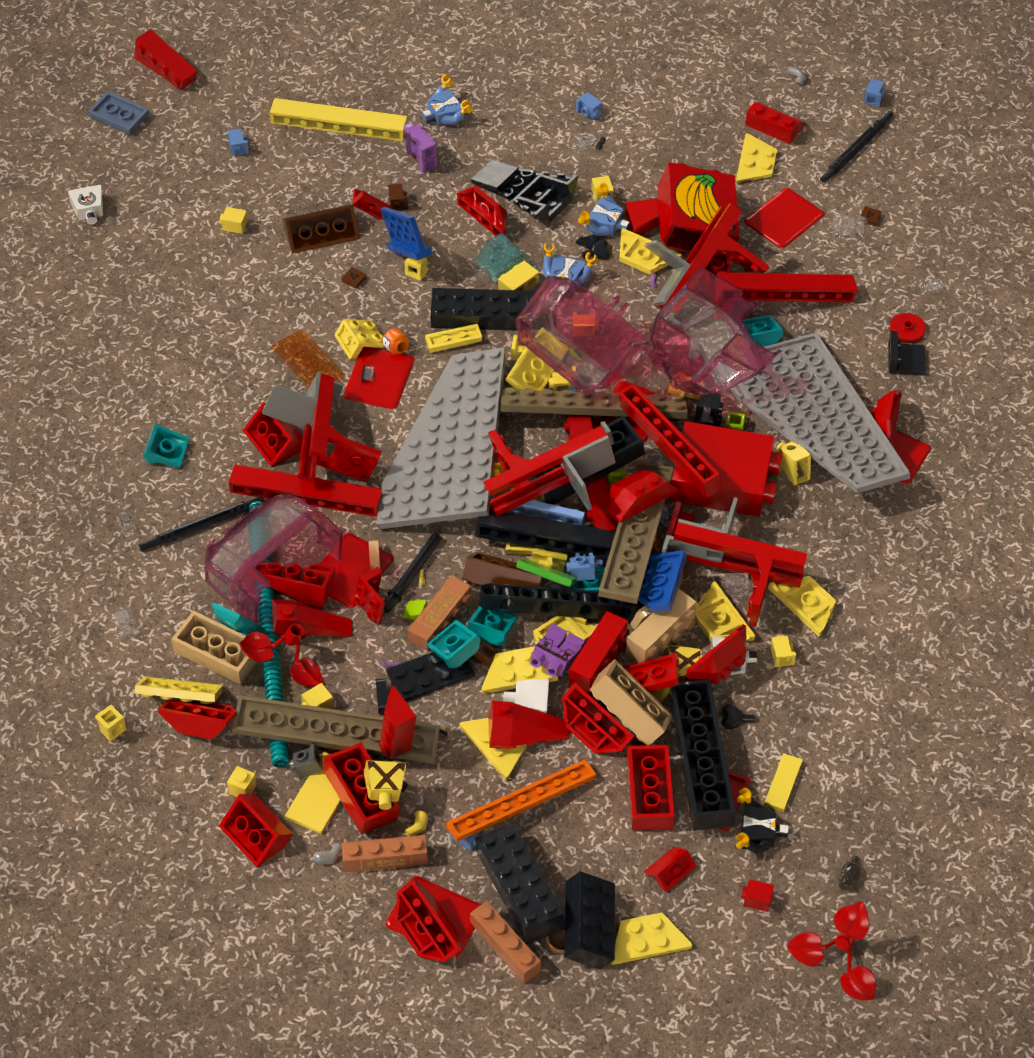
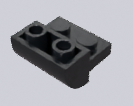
[694,394,724,426]

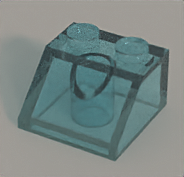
[474,233,523,283]

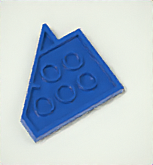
[638,550,687,612]

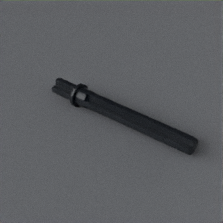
[384,533,442,613]

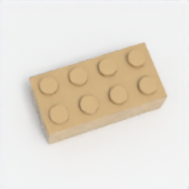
[626,589,696,664]
[171,611,258,685]
[590,659,673,745]

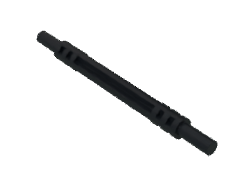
[820,111,893,183]
[138,496,265,551]

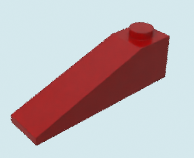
[488,700,569,749]

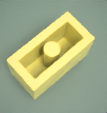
[498,261,539,291]

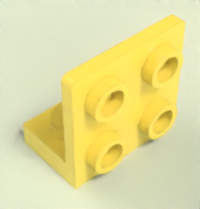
[335,319,384,360]

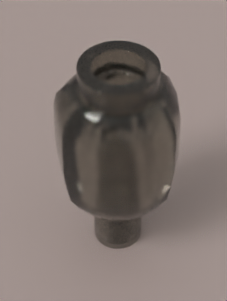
[838,856,860,891]

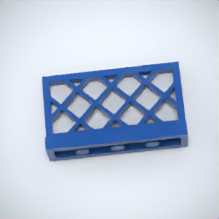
[380,207,433,261]

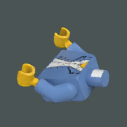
[421,74,473,126]
[578,183,630,236]
[543,243,598,296]

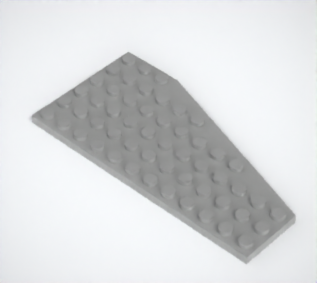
[716,332,910,493]
[376,347,507,529]

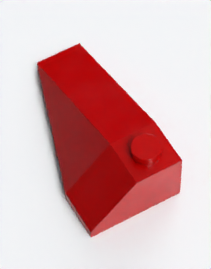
[249,562,336,608]
[272,599,352,637]

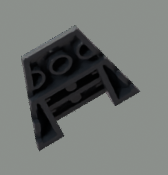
[497,168,579,221]

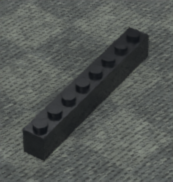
[475,509,616,560]

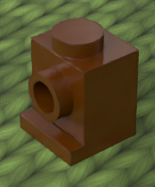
[388,184,408,210]

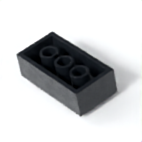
[564,871,615,969]

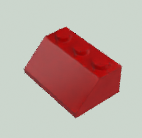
[745,102,806,144]
[243,402,303,467]
[379,686,417,760]
[219,793,293,867]

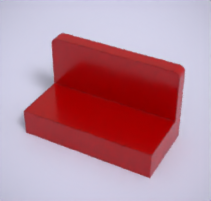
[352,189,391,219]
[644,847,697,892]

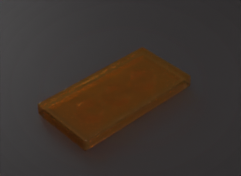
[271,329,343,388]

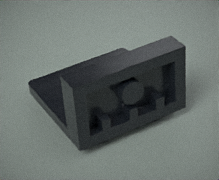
[888,331,925,375]

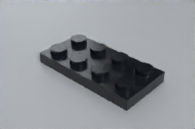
[386,652,475,701]

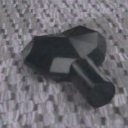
[581,239,611,260]
[722,704,755,730]

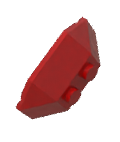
[457,186,507,242]
[871,390,902,445]
[608,470,679,523]
[686,624,747,684]
[562,682,635,754]
[158,699,237,740]
[395,879,462,962]

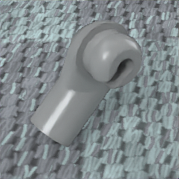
[787,66,807,85]
[313,843,342,865]

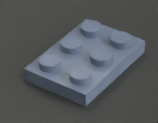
[88,91,150,135]

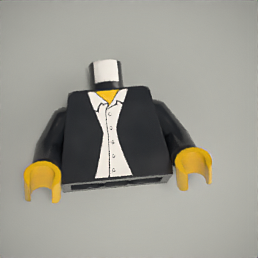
[735,788,788,854]

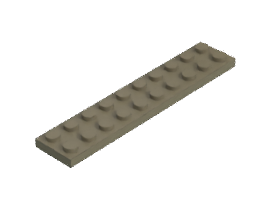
[501,387,688,419]
[598,461,674,604]
[232,695,440,764]

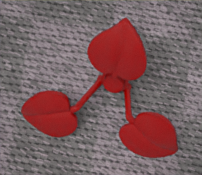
[240,623,323,687]
[787,901,877,1000]

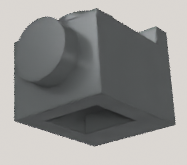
[289,743,323,778]

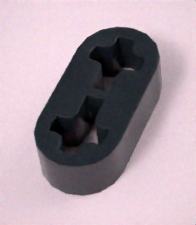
[376,678,387,714]

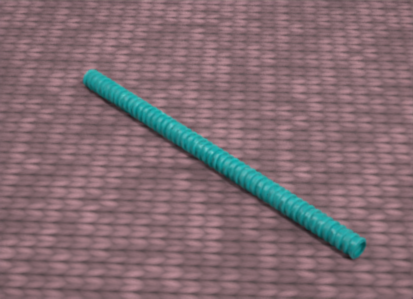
[249,501,289,767]

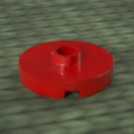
[889,313,926,343]

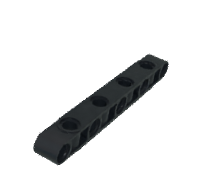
[479,583,645,621]

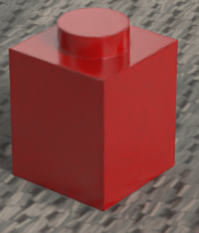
[741,879,774,912]

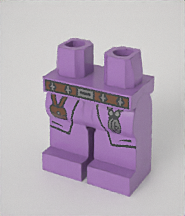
[403,122,438,173]
[530,623,585,678]

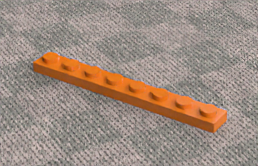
[446,759,596,842]

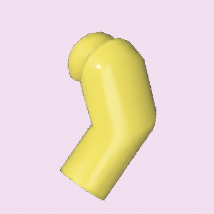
[405,810,428,836]

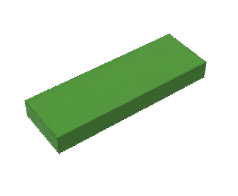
[516,558,577,587]

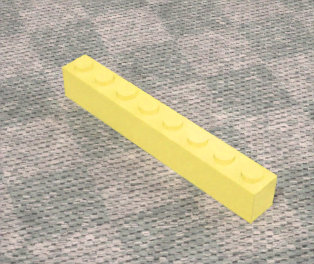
[270,98,407,141]

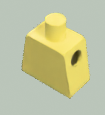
[776,442,811,486]

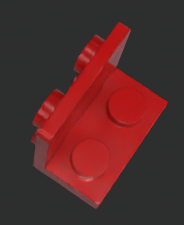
[355,567,385,625]

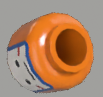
[383,328,409,355]

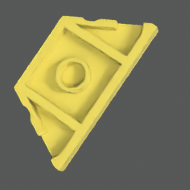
[736,133,777,184]
[619,228,682,275]
[768,576,836,637]
[695,581,755,642]
[533,616,598,645]
[482,646,559,694]
[459,718,527,780]
[611,912,692,965]

